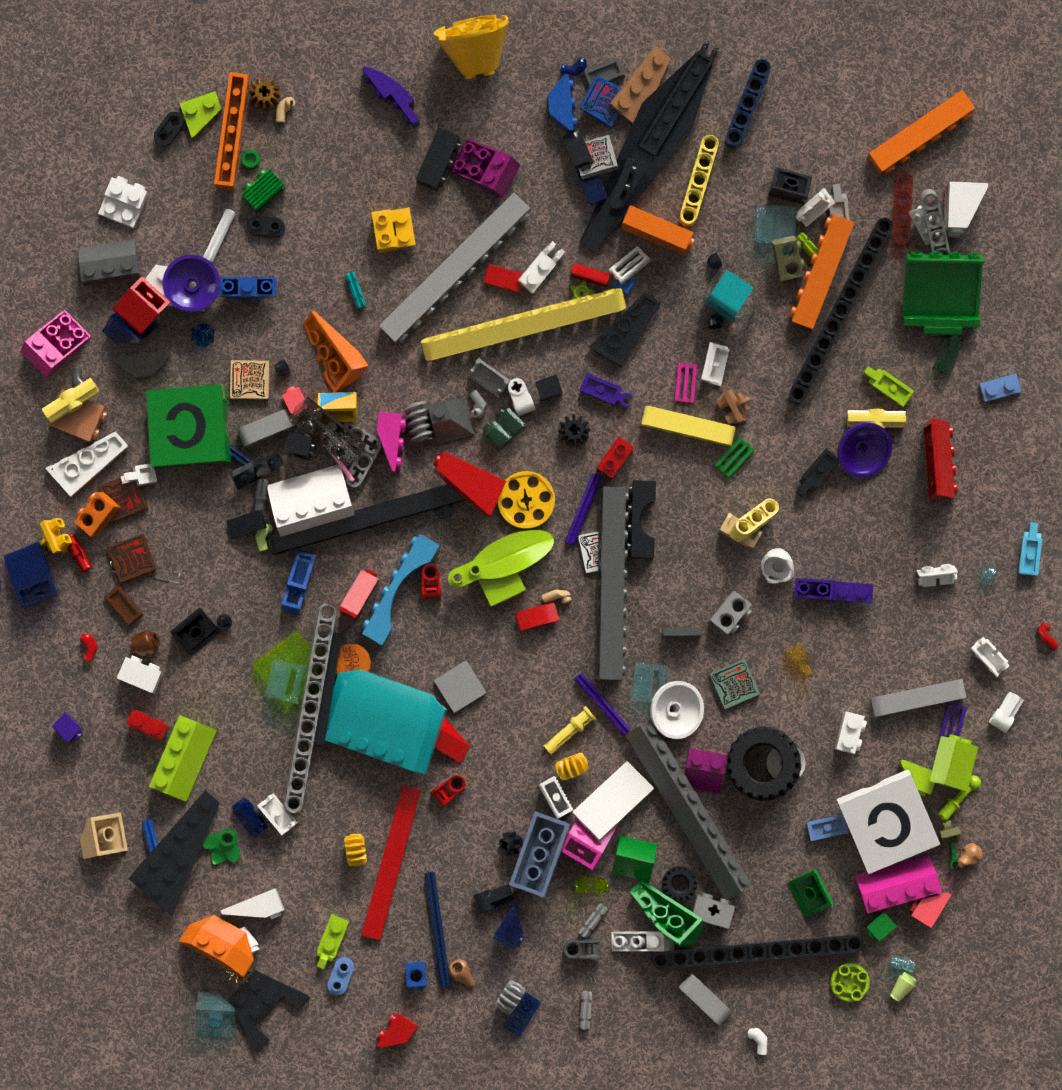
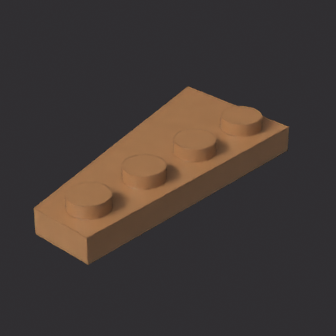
[609,46,670,125]

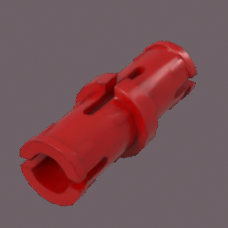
[68,534,93,573]

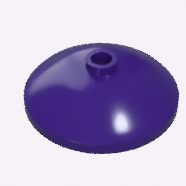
[162,255,220,312]
[837,422,892,478]

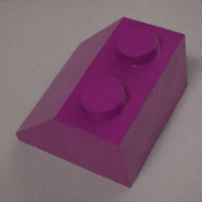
[684,748,727,794]

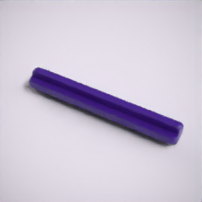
[565,473,601,545]
[575,673,630,736]

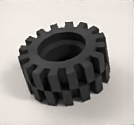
[662,866,697,901]

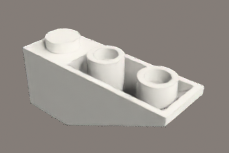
[611,931,674,951]

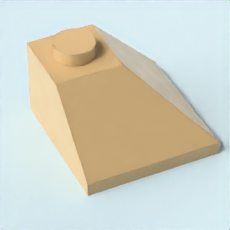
[80,812,128,859]

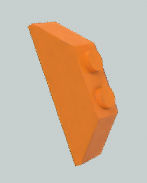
[179,915,254,978]

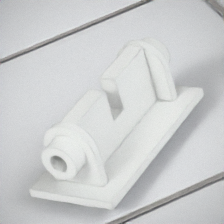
[795,188,835,227]
[909,205,941,245]
[917,564,958,587]
[971,637,1010,677]

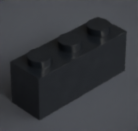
[416,127,462,191]

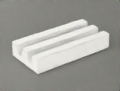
[609,246,650,285]

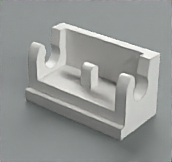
[700,342,729,386]
[257,793,298,835]

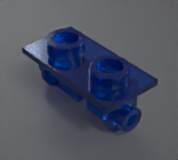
[231,797,268,837]

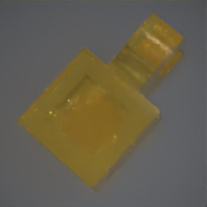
[783,642,812,677]

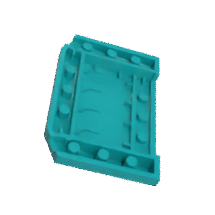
[325,669,447,774]

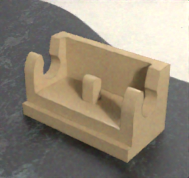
[719,513,762,550]

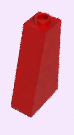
[433,451,506,518]

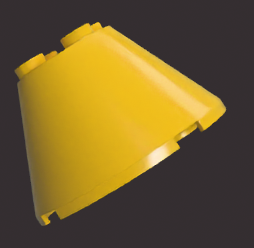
[433,15,509,79]

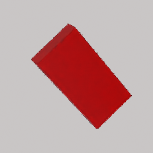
[483,264,523,293]

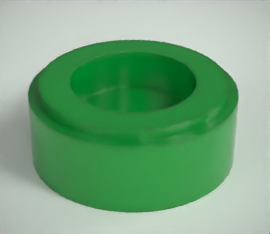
[241,150,260,170]

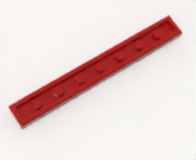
[361,785,421,940]

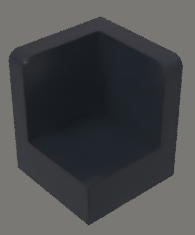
[535,374,563,402]

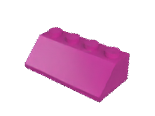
[854,854,942,913]

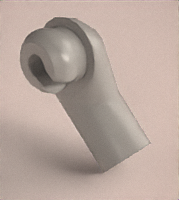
[469,390,486,418]

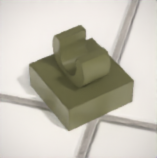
[939,821,961,845]

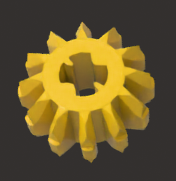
[555,753,589,780]
[344,834,367,867]

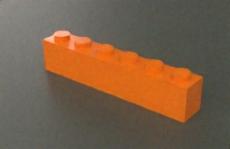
[214,72,250,191]
[867,90,975,175]
[789,214,855,330]

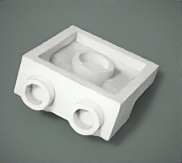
[98,176,148,229]

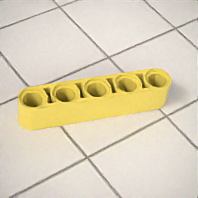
[679,135,719,227]
[640,406,736,447]

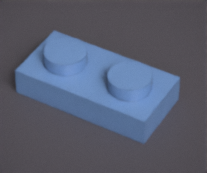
[979,374,1022,402]
[806,814,849,841]

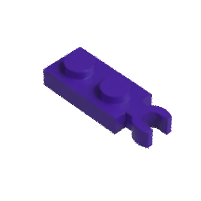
[579,373,633,408]

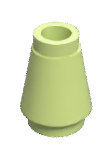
[890,972,917,1002]

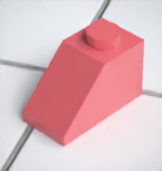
[909,892,951,928]

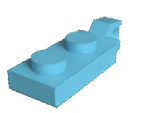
[1018,522,1042,577]

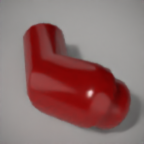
[1037,623,1059,651]
[80,633,98,663]

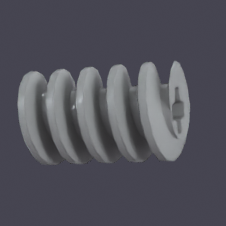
[404,401,435,443]

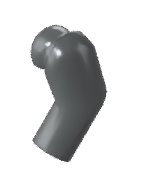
[72,368,84,388]

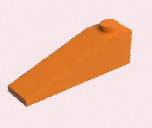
[303,311,369,393]

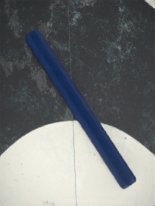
[425,872,451,987]

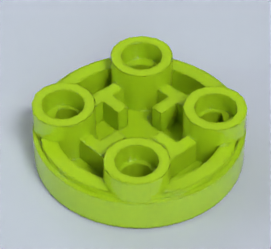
[830,963,869,1002]

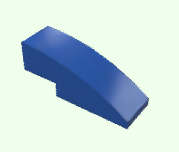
[281,550,316,615]

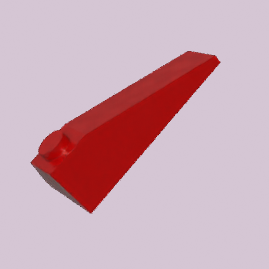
[435,717,470,763]

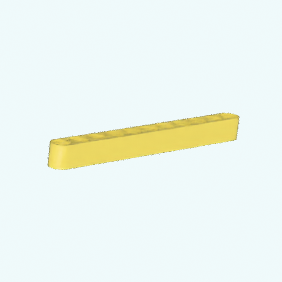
[421,288,626,361]

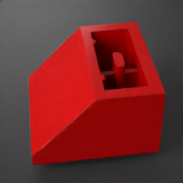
[112,277,170,335]

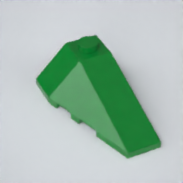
[629,880,703,946]

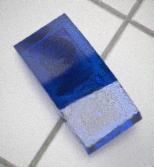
[576,170,608,205]
[503,992,541,1037]

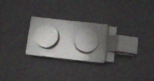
[829,184,851,236]

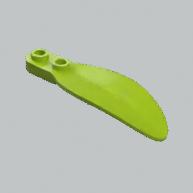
[448,530,554,588]

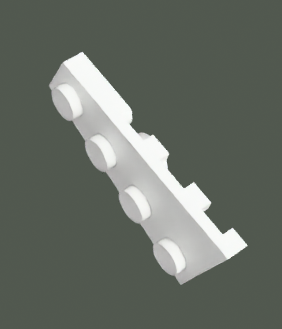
[45,432,129,497]

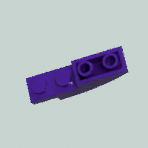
[362,66,420,128]
[794,578,874,604]

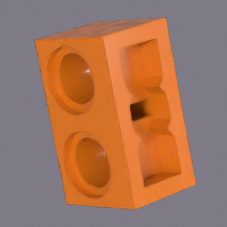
[74,492,120,537]

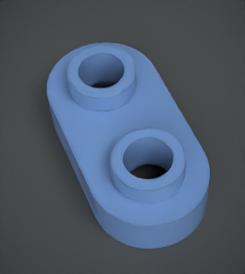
[327,957,354,995]

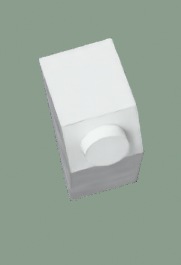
[221,888,285,919]

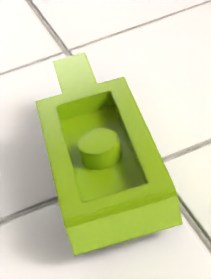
[863,366,914,407]
[316,914,350,969]

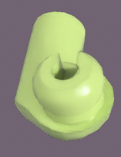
[255,524,273,552]

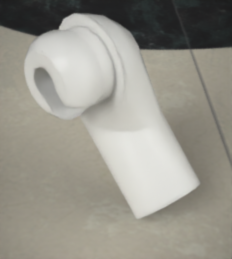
[748,1028,767,1055]

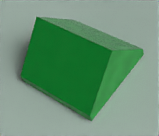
[611,836,657,882]
[787,869,834,917]

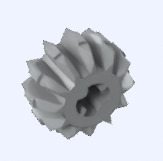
[495,980,525,1015]

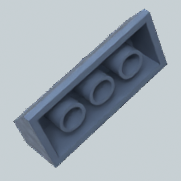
[509,812,571,898]

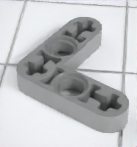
[331,422,382,488]

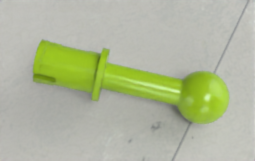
[937,775,981,821]

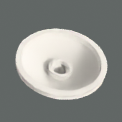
[650,681,704,739]

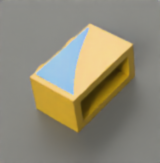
[318,392,357,423]

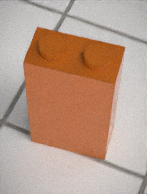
[621,205,695,256]

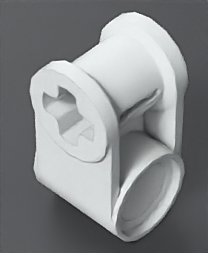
[508,378,536,417]

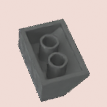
[79,239,141,285]

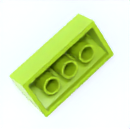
[149,715,217,802]

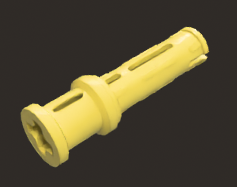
[543,706,596,755]

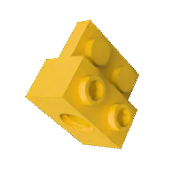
[372,208,416,253]

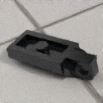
[796,448,839,497]
[230,453,284,490]

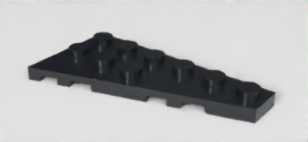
[128,790,220,916]

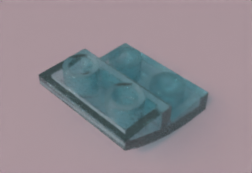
[754,205,796,246]

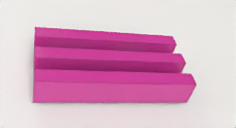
[674,363,697,403]

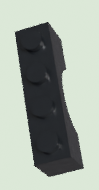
[627,480,656,559]

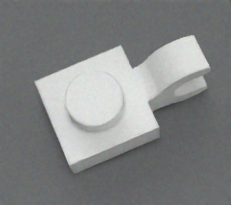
[120,464,157,486]

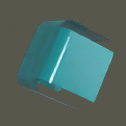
[702,267,759,323]

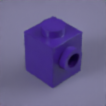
[51,712,84,743]

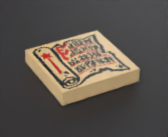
[230,360,269,399]

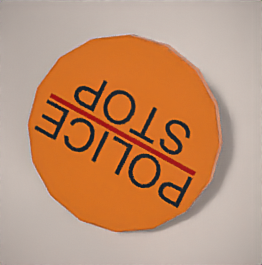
[336,644,371,675]

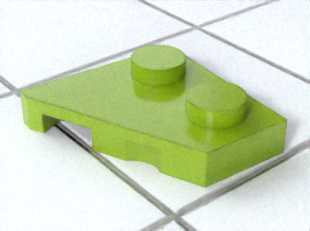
[180,91,222,139]

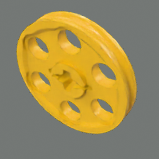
[498,471,555,529]

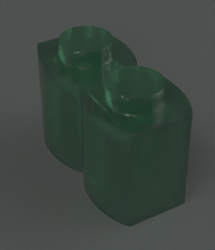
[482,408,525,452]

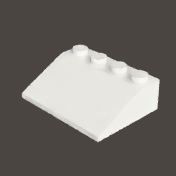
[267,465,354,537]

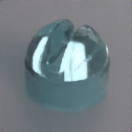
[981,565,998,582]

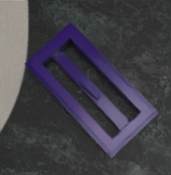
[938,702,967,740]

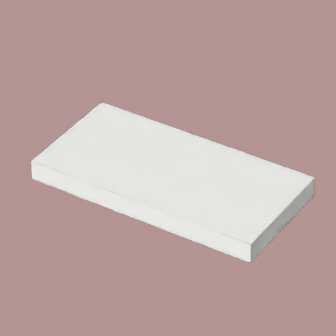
[572,761,654,841]

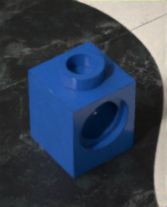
[406,962,427,990]

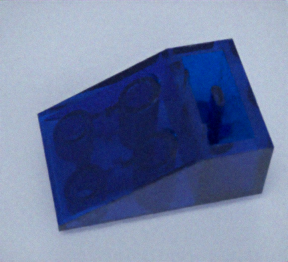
[3,542,61,609]

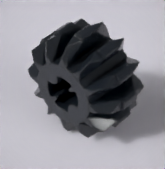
[558,414,591,447]

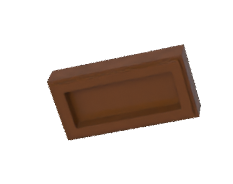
[104,585,144,627]

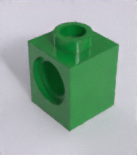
[865,911,897,942]

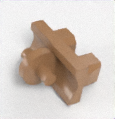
[716,389,751,425]

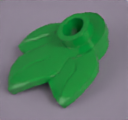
[202,829,240,865]

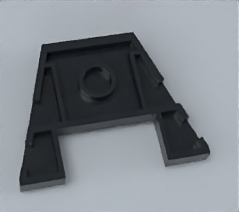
[228,970,310,1053]

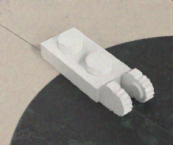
[518,241,565,293]

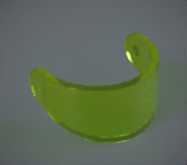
[575,877,609,894]

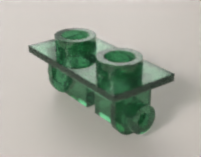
[932,335,963,376]

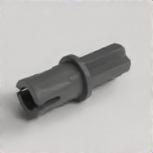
[253,478,268,517]

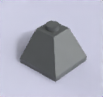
[428,398,475,445]

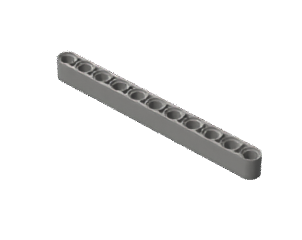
[284,604,336,813]

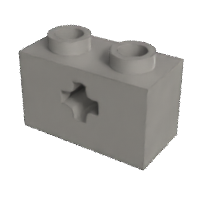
[692,893,735,929]

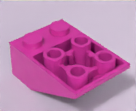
[20,310,91,378]
[377,412,406,475]
[561,819,620,870]

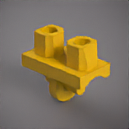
[39,518,72,554]

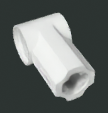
[989,692,1024,733]

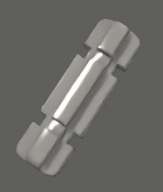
[578,903,608,938]
[579,991,592,1030]

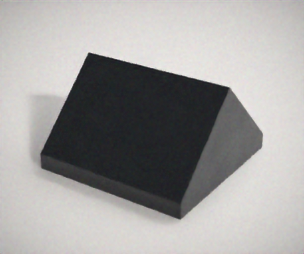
[768,167,812,205]
[170,608,220,656]

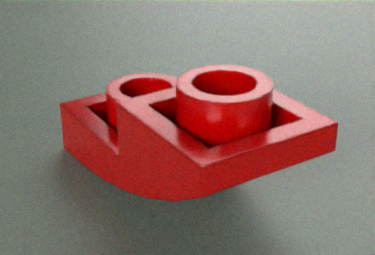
[515,603,560,632]

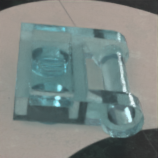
[265,659,307,704]
[631,662,670,703]

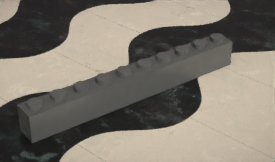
[596,487,629,680]
[625,719,752,900]

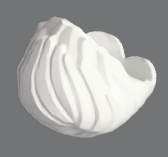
[761,548,794,584]

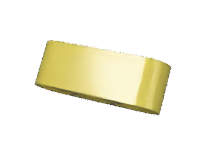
[730,499,779,542]

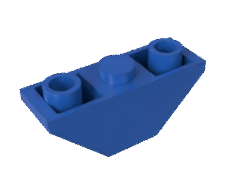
[547,74,577,134]
[219,277,277,300]

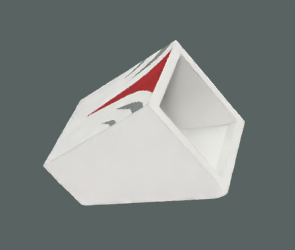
[944,182,988,238]

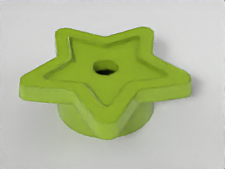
[570,281,595,300]

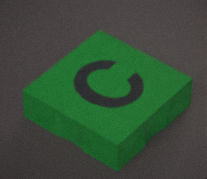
[146,384,231,469]

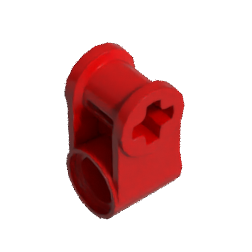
[421,564,442,601]
[430,775,466,808]

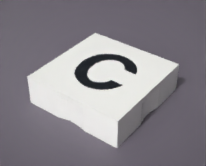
[837,770,940,874]

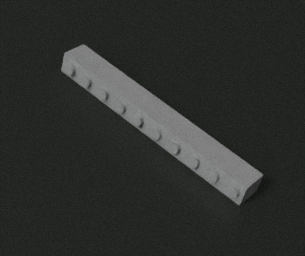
[379,193,530,344]

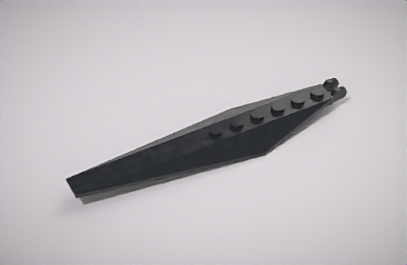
[579,40,720,253]

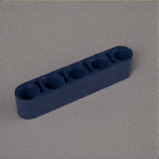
[725,59,771,149]

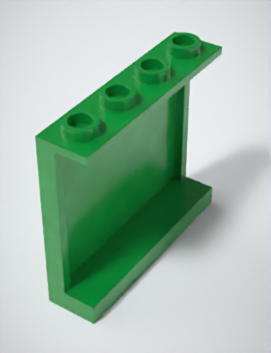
[902,251,985,327]

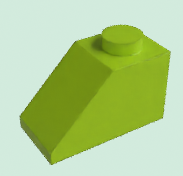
[899,760,935,797]

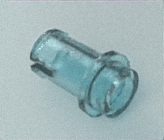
[890,955,916,973]

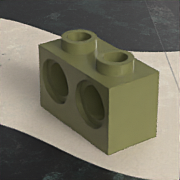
[771,236,805,281]

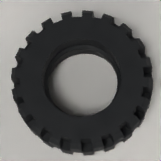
[726,726,802,801]

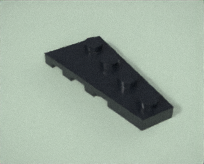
[588,293,661,367]

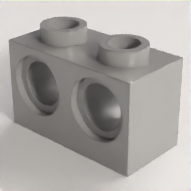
[709,590,752,635]

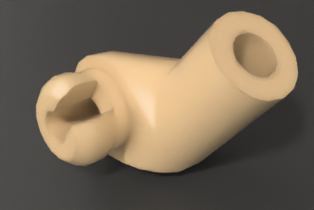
[275,97,295,123]
[542,590,572,604]

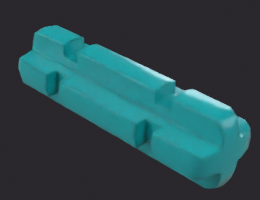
[345,272,366,309]

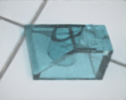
[196,992,236,1038]

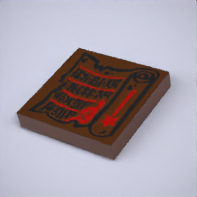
[98,478,148,522]
[107,534,157,583]

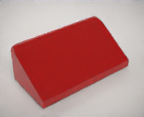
[570,263,610,287]

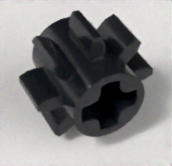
[499,831,523,856]

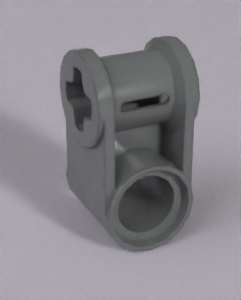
[563,939,600,959]

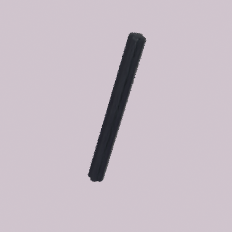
[313,632,342,747]

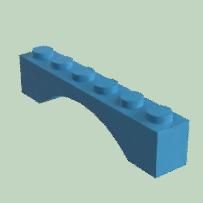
[361,534,440,646]

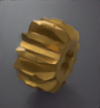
[249,77,281,110]

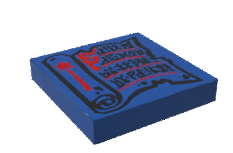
[579,75,621,127]

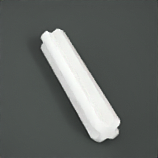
[203,209,235,262]

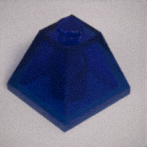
[102,312,160,343]
[493,904,524,949]

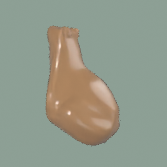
[958,843,982,868]
[449,959,475,987]

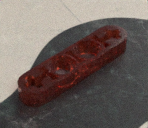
[892,172,913,246]

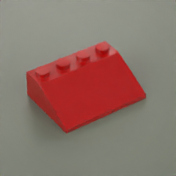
[924,418,958,501]

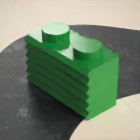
[241,169,286,213]

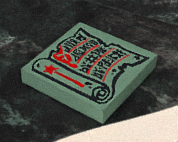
[709,659,760,709]

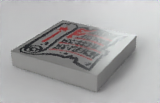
[579,135,619,179]

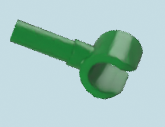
[949,842,961,870]

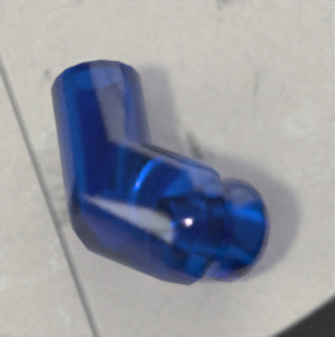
[560,57,587,76]

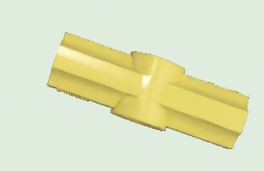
[42,378,100,423]
[847,409,906,429]

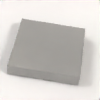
[434,660,486,713]

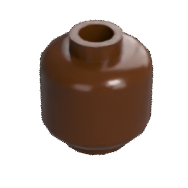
[130,630,160,658]

